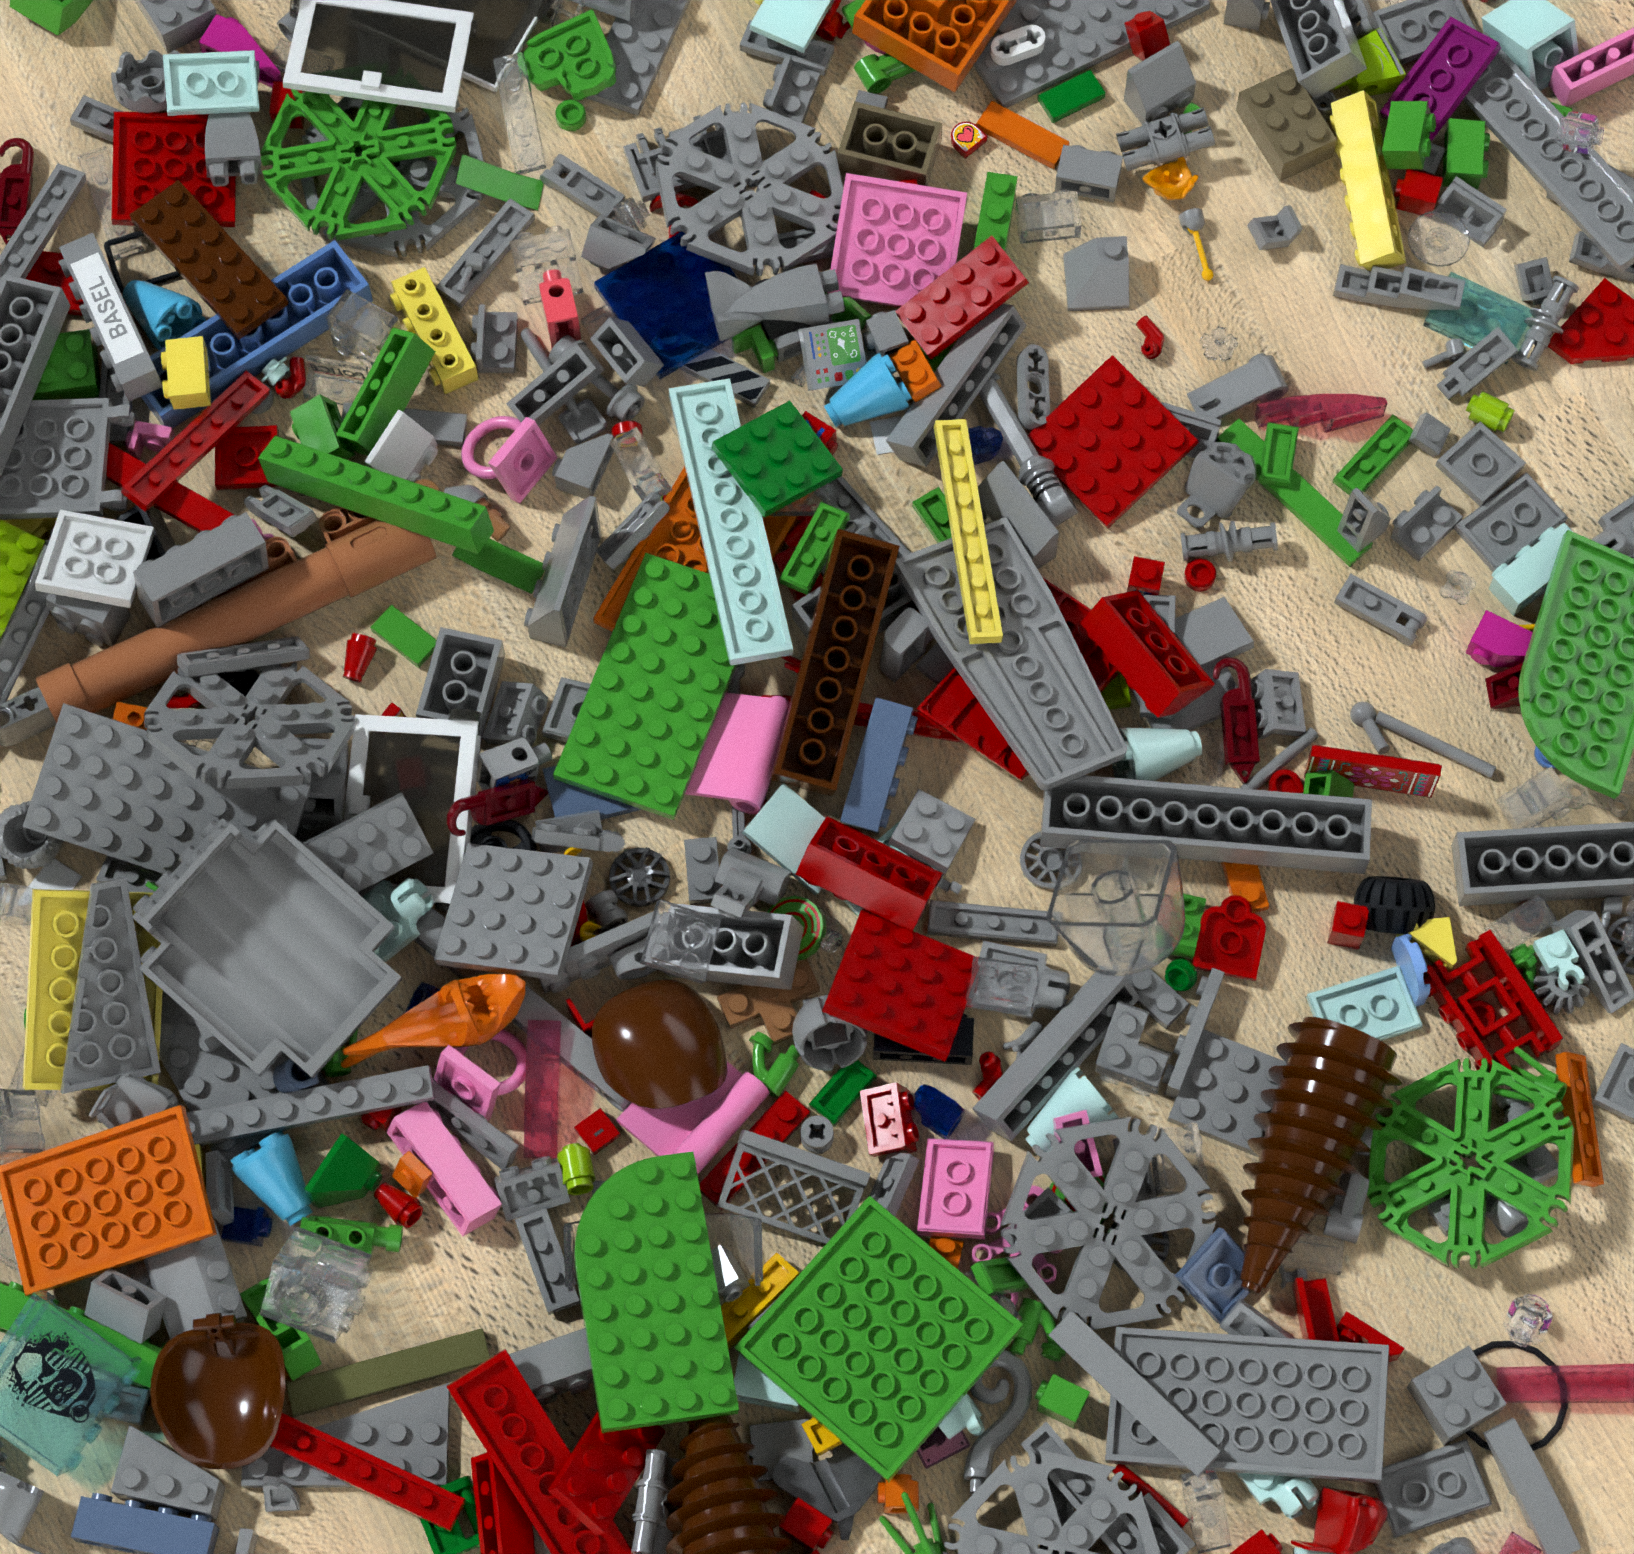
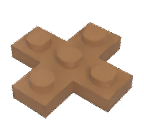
[717,959,820,1045]

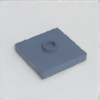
[1175,1227,1250,1324]

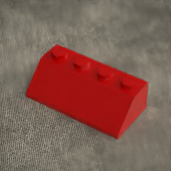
[1080,590,1215,718]
[795,816,943,932]

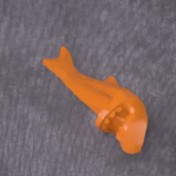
[341,973,526,1068]

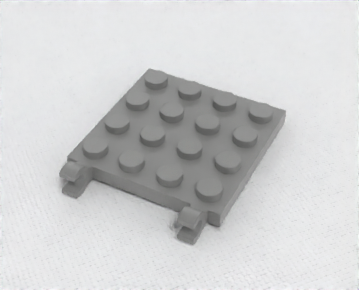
[0,398,135,520]

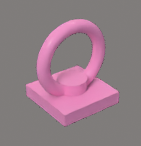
[461,416,558,504]
[434,1029,530,1121]

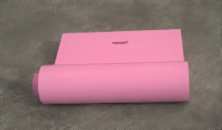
[685,692,790,814]
[616,1062,770,1175]

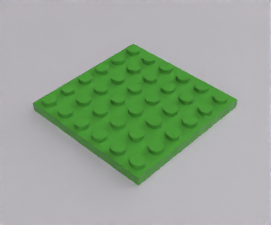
[734,1195,1024,1483]

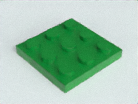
[712,400,843,518]

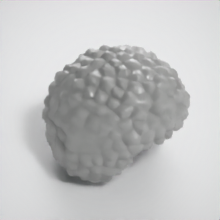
[0,801,63,869]

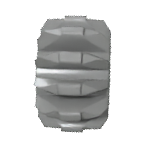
[1533,965,1590,1014]

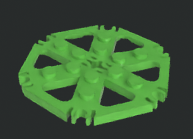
[260,64,457,241]
[1367,1058,1575,1269]

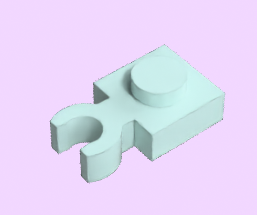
[1533,929,1585,991]

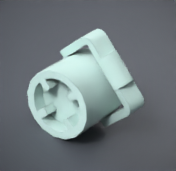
[939,1393,985,1440]

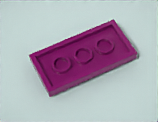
[1379,16,1501,142]

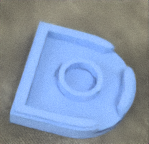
[1391,934,1431,1007]

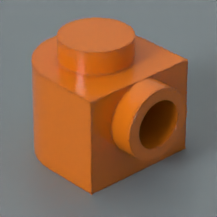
[877,1474,919,1514]

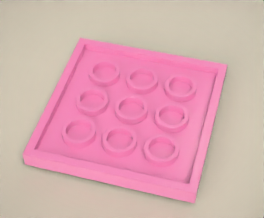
[827,173,967,307]

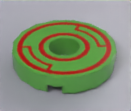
[767,896,827,961]

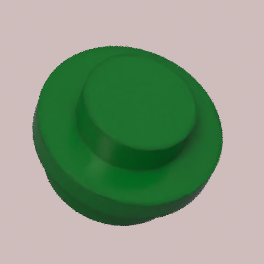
[1165,959,1197,991]

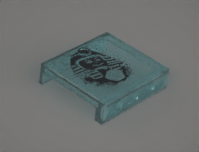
[0,1290,142,1476]

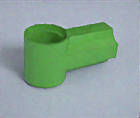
[854,53,916,94]

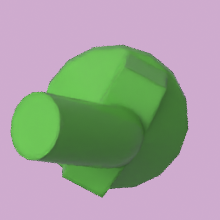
[1509,944,1538,991]

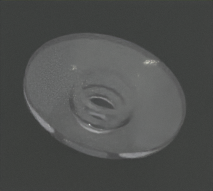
[1408,211,1470,267]

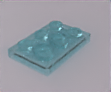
[1423,272,1532,365]

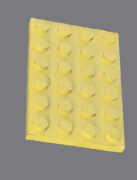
[23,889,163,1091]

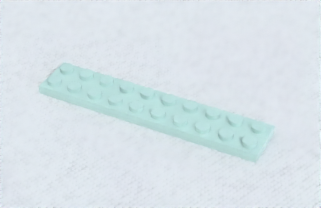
[669,378,793,666]

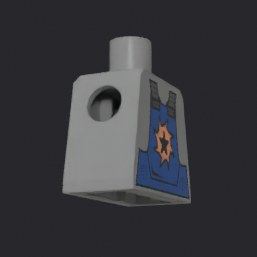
[477,737,552,791]

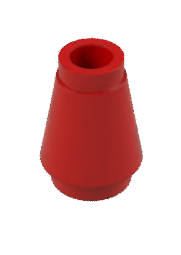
[343,633,377,682]
[374,1182,423,1228]

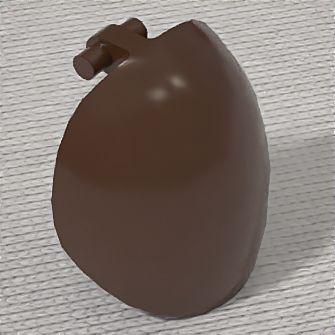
[592,979,728,1109]
[150,1313,286,1469]

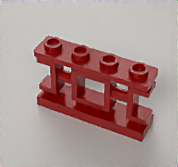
[1423,929,1563,1073]

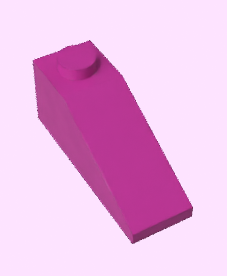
[199,14,283,88]
[1465,610,1533,667]

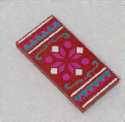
[1304,745,1442,798]

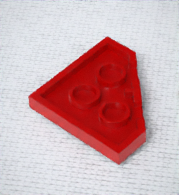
[1547,278,1634,364]

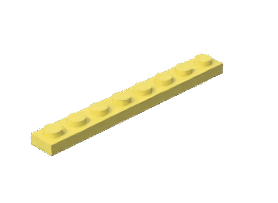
[934,419,1003,644]

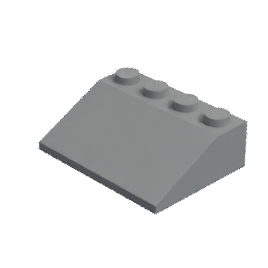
[524,496,602,647]

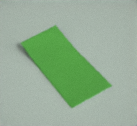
[456,154,544,210]
[452,538,545,594]

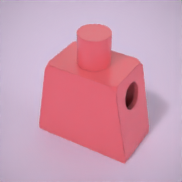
[539,269,581,348]

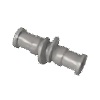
[1512,276,1579,371]
[1180,521,1278,562]

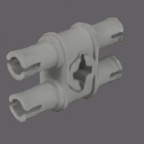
[1116,107,1215,172]
[631,1449,681,1554]

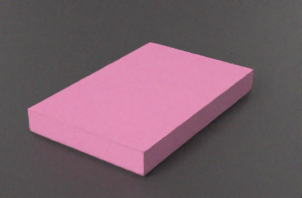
[917,1138,994,1239]

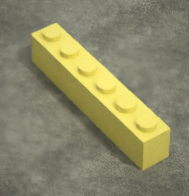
[1330,90,1406,271]

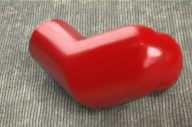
[1136,316,1165,359]
[275,357,307,399]

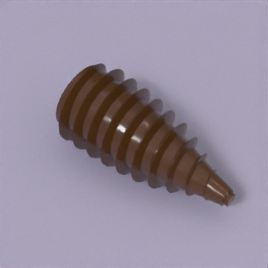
[1240,1017,1402,1295]
[666,1415,793,1554]

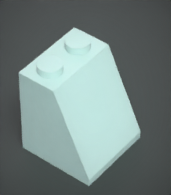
[1482,0,1579,91]

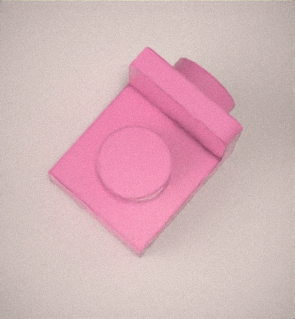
[126,421,176,460]

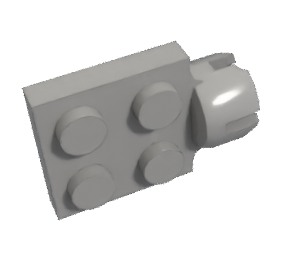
[1592,495,1634,558]
[968,940,1070,1019]

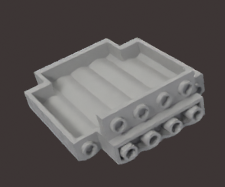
[132,818,402,1079]

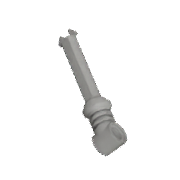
[979,372,1079,527]

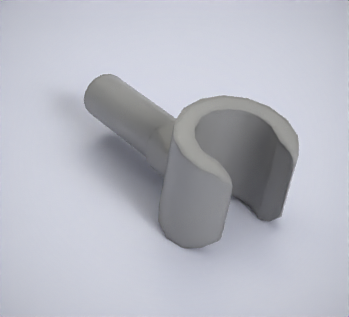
[456,252,486,293]
[1422,339,1464,368]
[1601,896,1622,933]

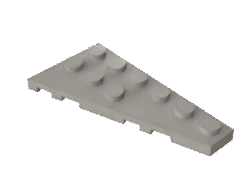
[60,877,161,1094]
[241,1383,450,1488]

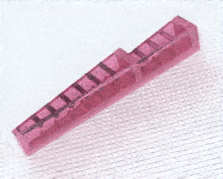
[1496,1364,1634,1403]

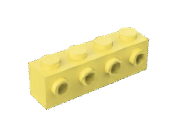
[390,267,479,394]

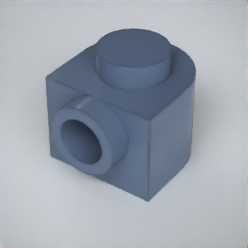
[273,1059,319,1093]

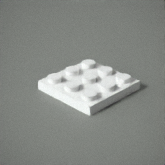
[35,510,154,608]

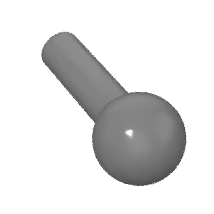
[1350,702,1390,755]

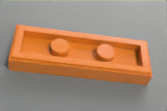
[976,101,1070,170]

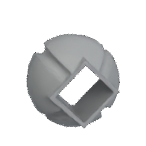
[792,995,868,1071]

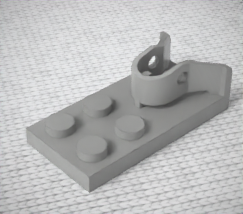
[539,910,669,993]

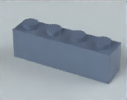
[840,697,918,834]
[71,1493,220,1554]

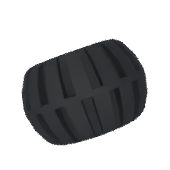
[1354,876,1435,934]

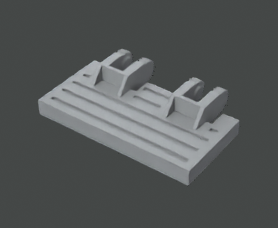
[623,111,739,203]

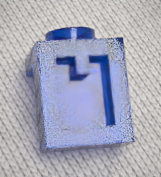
[221,1206,272,1247]

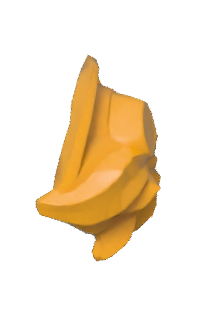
[1142,157,1199,200]

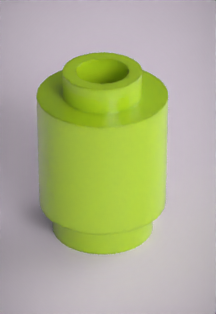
[1466,391,1515,433]
[557,1143,596,1195]

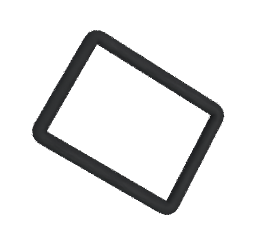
[104,231,181,293]

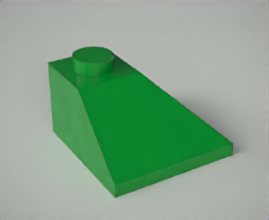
[304,1133,383,1209]

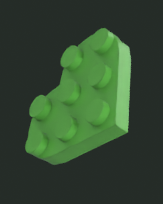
[519,9,617,100]

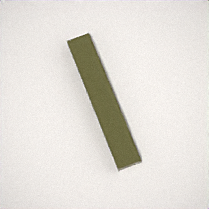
[286,1328,490,1417]

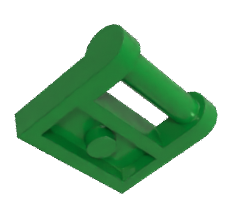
[420,1476,480,1554]

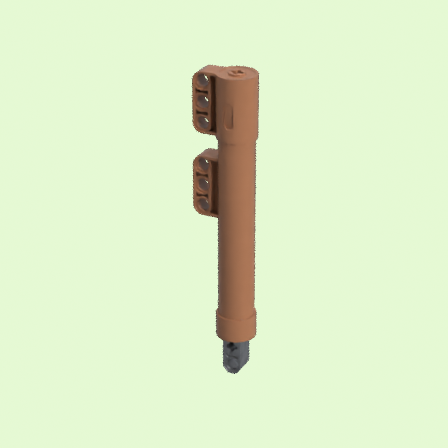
[0,506,437,746]

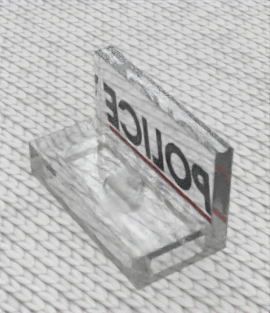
[303,355,369,405]

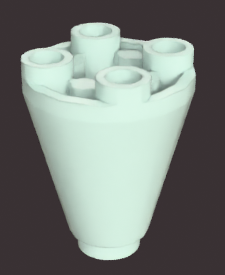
[1112,727,1202,781]

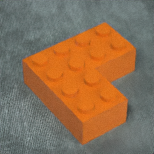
[852,0,1016,93]

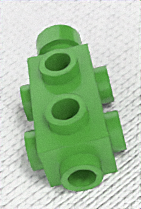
[299,1215,403,1259]

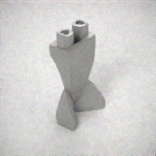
[205,61,262,187]
[705,264,845,341]

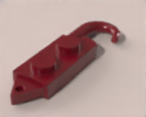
[0,138,34,245]
[1213,657,1260,784]
[446,779,548,836]

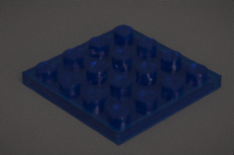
[594,231,738,380]

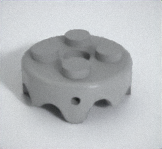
[111,50,180,113]

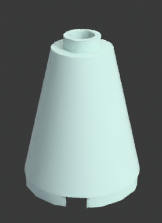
[1025,1067,1119,1151]

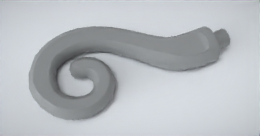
[964,1350,1032,1494]

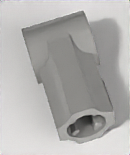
[1323,1174,1370,1244]

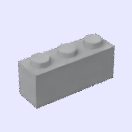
[506,344,605,426]

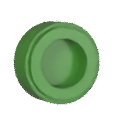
[555,99,586,131]

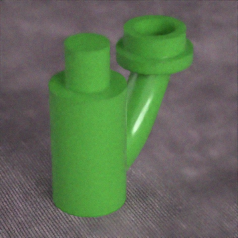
[749,1032,800,1099]
[1010,1298,1066,1362]

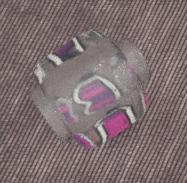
[1556,111,1604,154]
[1503,1294,1553,1347]

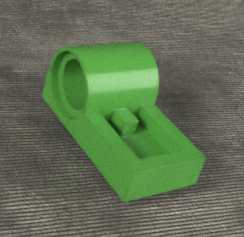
[1161,892,1206,960]

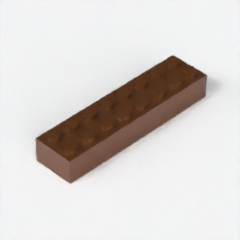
[770,529,900,797]

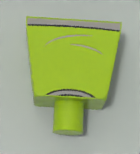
[1333,28,1406,96]

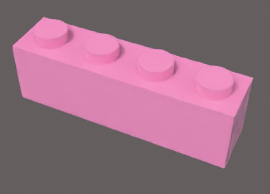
[1548,28,1634,107]
[387,1102,502,1237]

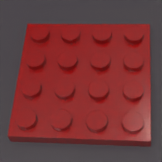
[111,112,236,227]
[1028,355,1199,529]
[822,910,980,1062]

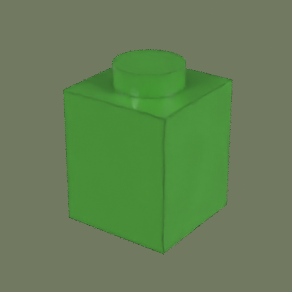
[1034,1374,1090,1428]

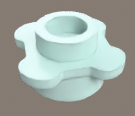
[261,357,290,386]

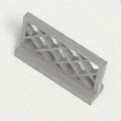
[717,1130,871,1244]

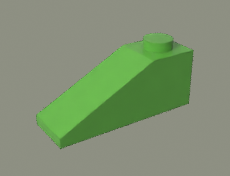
[240,1277,322,1381]

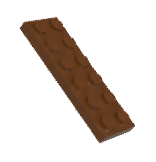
[129,180,289,340]

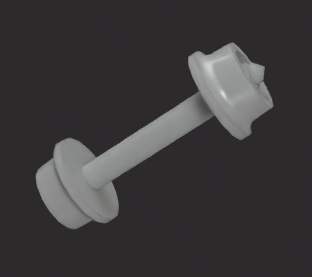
[549,335,644,422]

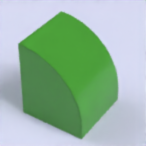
[1303,770,1354,798]

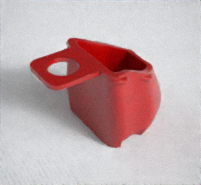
[1290,1486,1388,1554]

